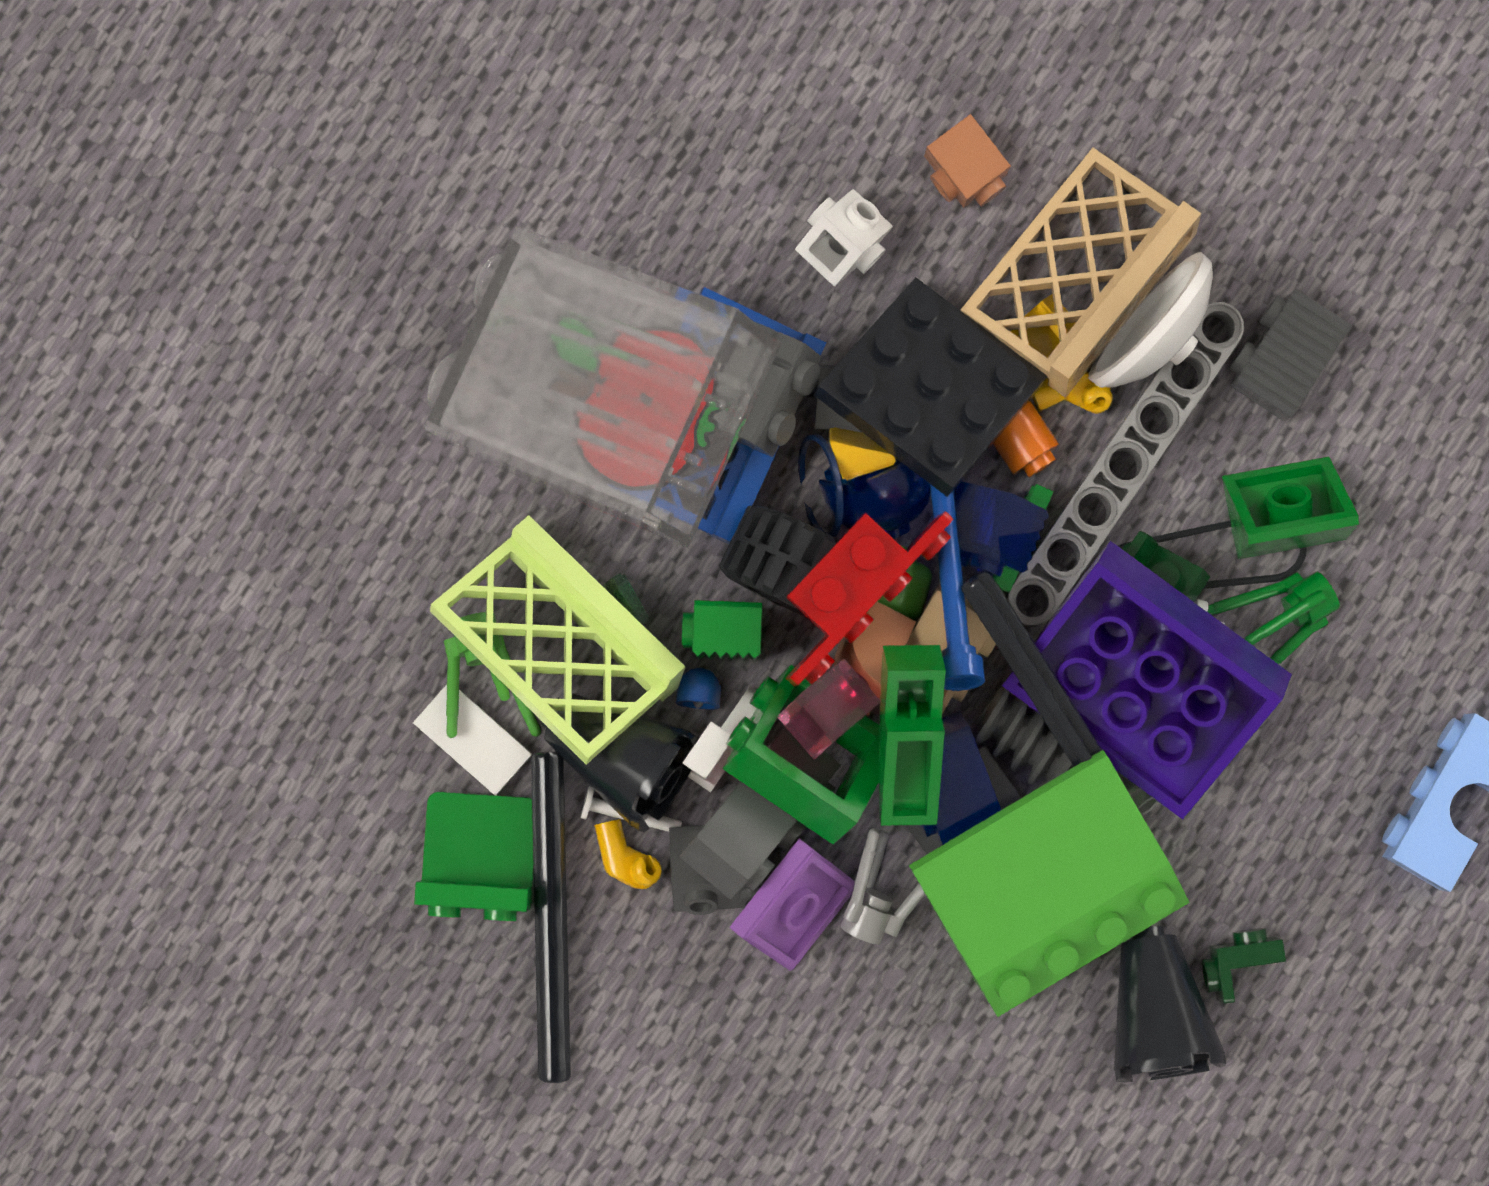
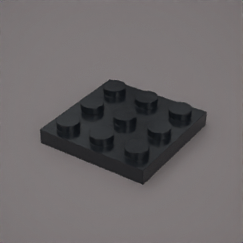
[814,277,1047,497]

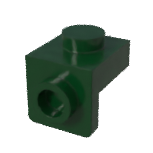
[1202,928,1286,1004]

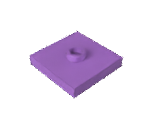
[729,839,855,971]

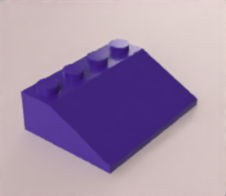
[1002,541,1292,820]

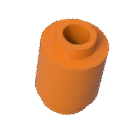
[993,401,1060,478]

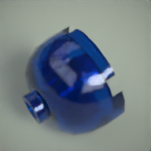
[819,458,931,539]

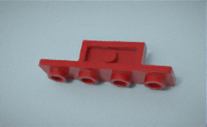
[786,511,954,686]

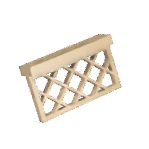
[961,148,1201,398]

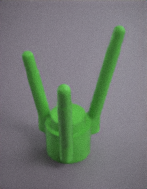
[444,612,541,738]

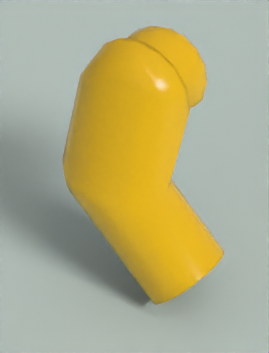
[594,819,662,889]

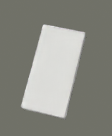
[413,684,533,796]

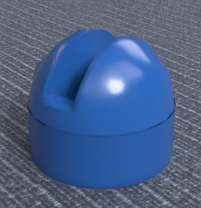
[676,668,721,710]

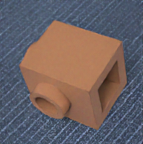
[924,114,1011,208]

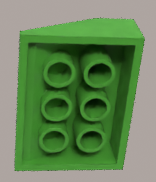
[909,750,1190,1017]

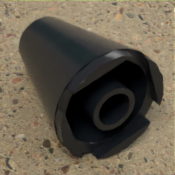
[541,693,699,832]
[1114,926,1226,1083]

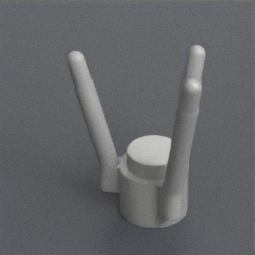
[840,828,925,944]

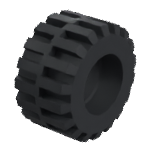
[719,506,839,618]

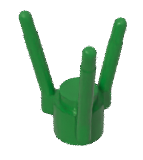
[1207,571,1340,664]

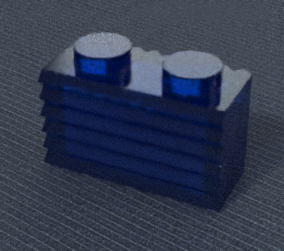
[927,481,1049,577]

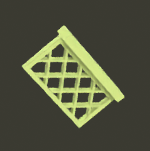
[430,515,686,765]

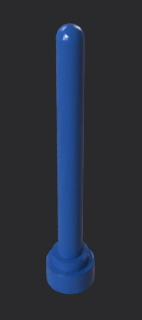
[930,484,985,691]

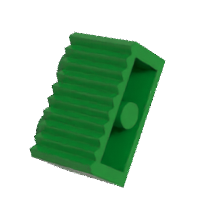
[682,600,762,662]

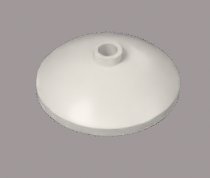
[1089,252,1213,388]

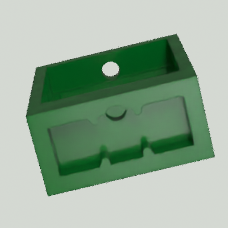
[722,665,880,844]

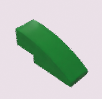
[879,645,946,826]

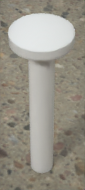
[580,786,682,832]

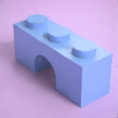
[1382,713,1489,892]

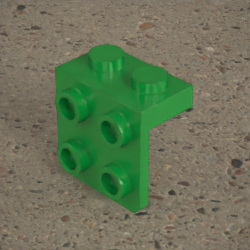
[414,792,534,921]

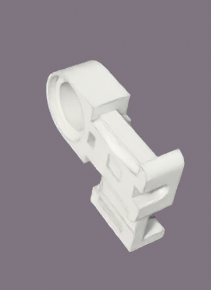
[683,686,756,793]

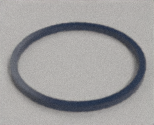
[798,434,843,538]

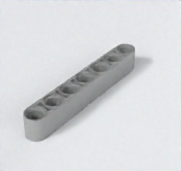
[1005,302,1244,627]

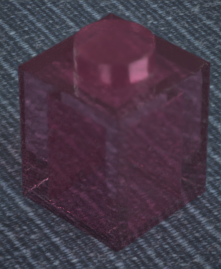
[777,659,881,760]

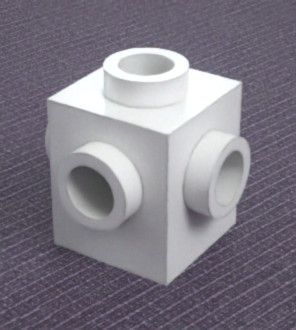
[795,189,893,287]

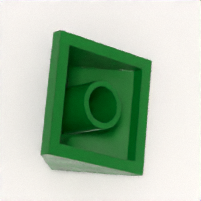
[1222,456,1359,559]

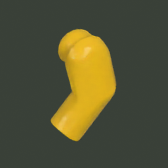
[1032,372,1113,414]

